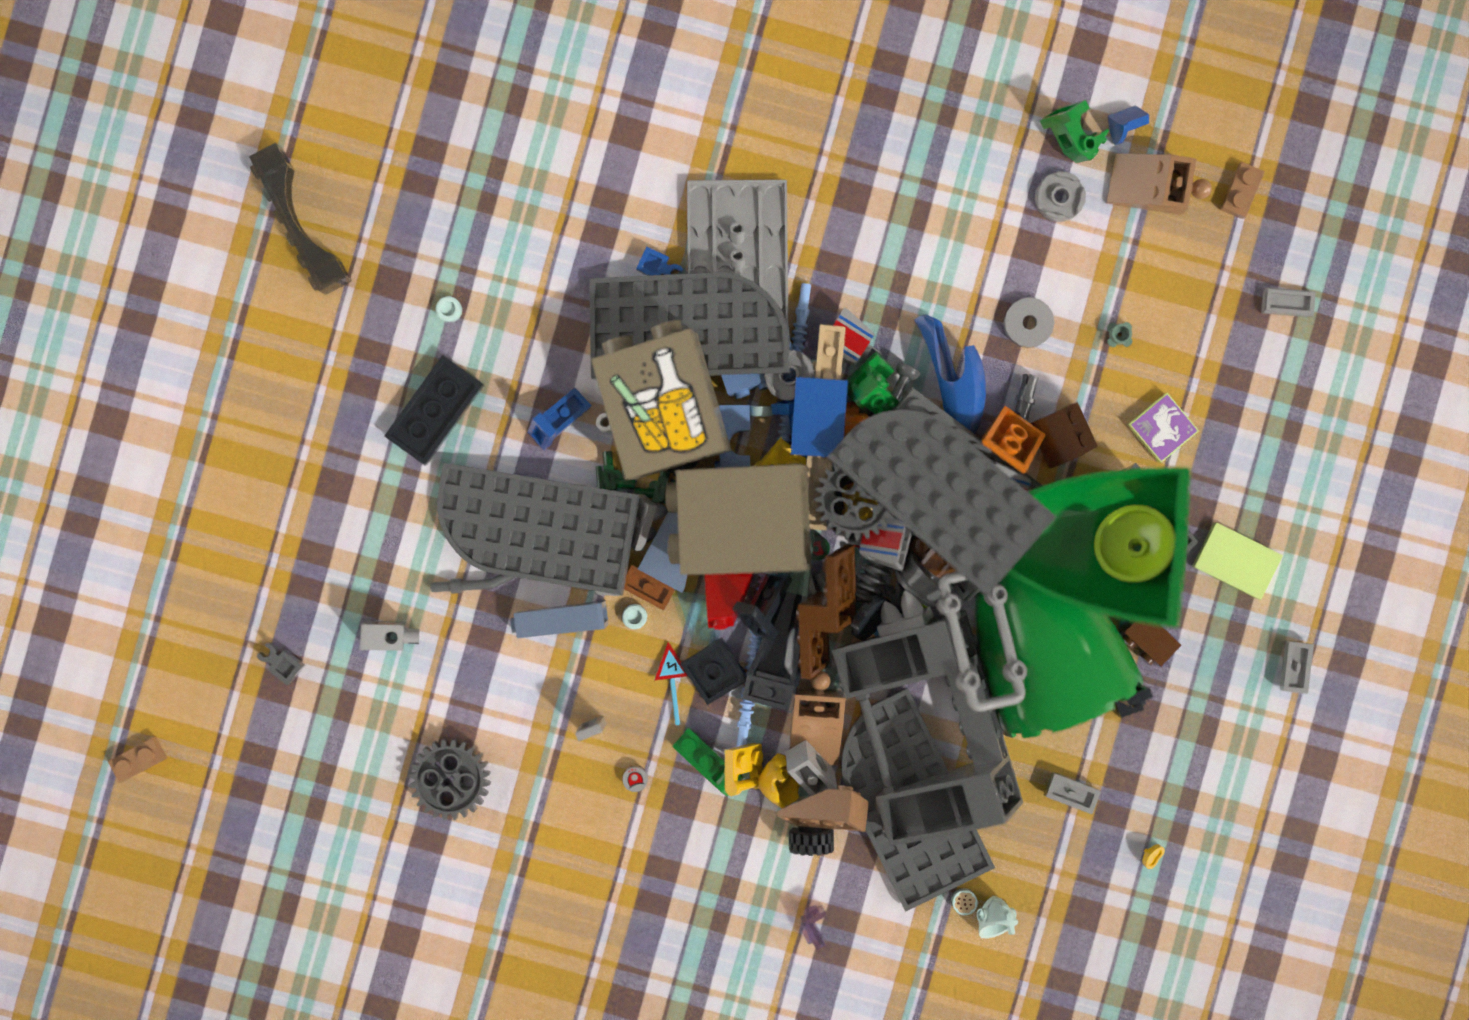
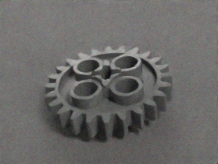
[814,464,894,540]
[408,738,491,821]

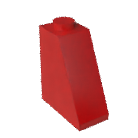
[705,572,755,630]

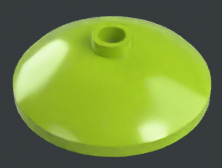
[1095,505,1175,582]

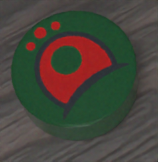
[812,536,830,561]

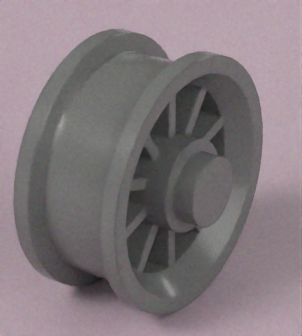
[894,551,953,608]

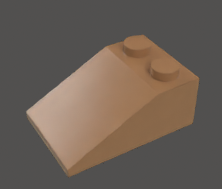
[777,786,869,832]

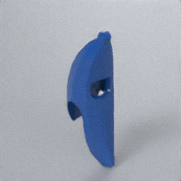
[914,314,986,434]

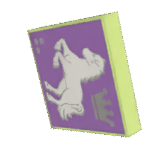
[1127,393,1199,463]

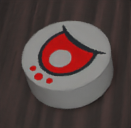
[623,766,648,792]

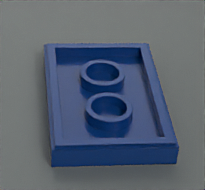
[791,377,848,457]

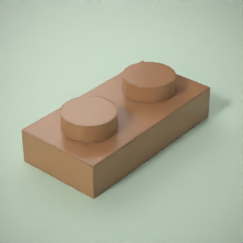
[1220,162,1265,219]
[108,737,167,784]

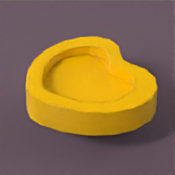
[1142,844,1165,869]

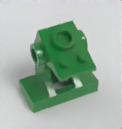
[1040,100,1109,163]
[845,351,900,415]

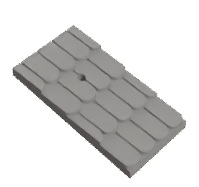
[687,180,788,325]

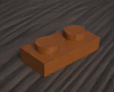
[624,565,675,611]

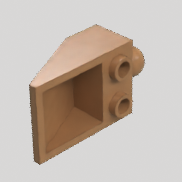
[1106,153,1212,215]
[789,671,846,766]

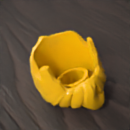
[758,753,803,809]

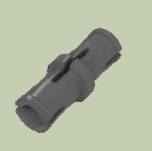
[1015,374,1039,421]

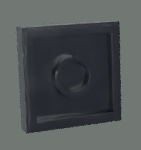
[680,637,747,705]

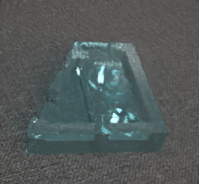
[677,591,721,646]

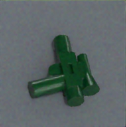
[595,451,636,491]
[634,471,677,504]

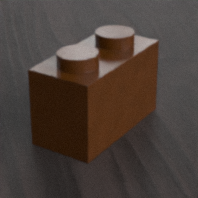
[1118,620,1182,667]

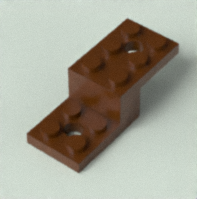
[796,545,856,679]

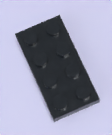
[384,355,485,466]

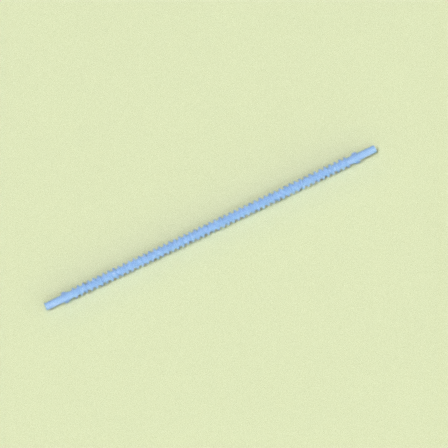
[736,283,811,747]

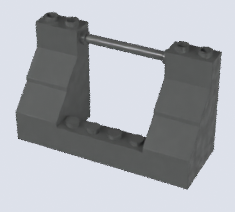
[832,610,1024,846]

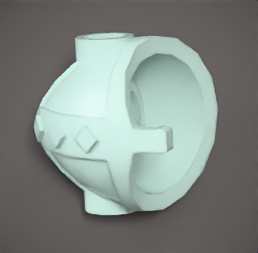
[977,896,1018,939]

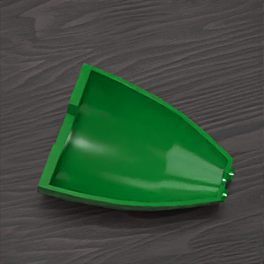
[1008,467,1191,628]
[975,572,1143,738]

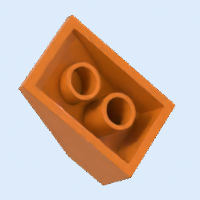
[982,406,1046,473]

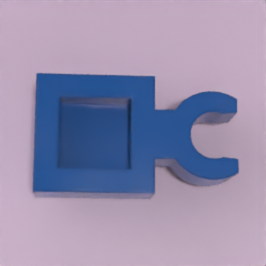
[636,246,683,276]

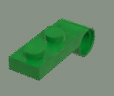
[672,728,744,796]

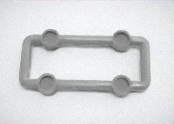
[937,572,1027,711]

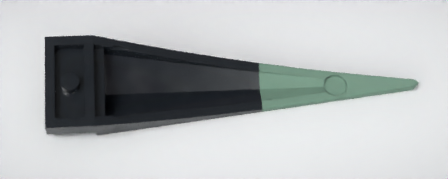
[742,529,815,711]

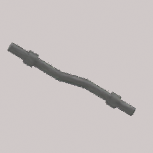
[431,574,516,594]

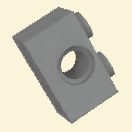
[786,740,837,796]

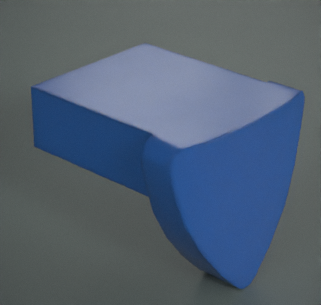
[1108,105,1149,145]

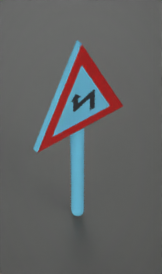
[654,642,688,725]

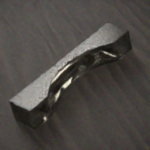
[249,143,352,295]

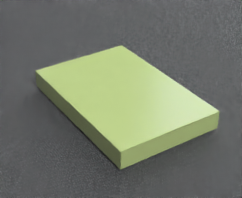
[1192,522,1283,600]

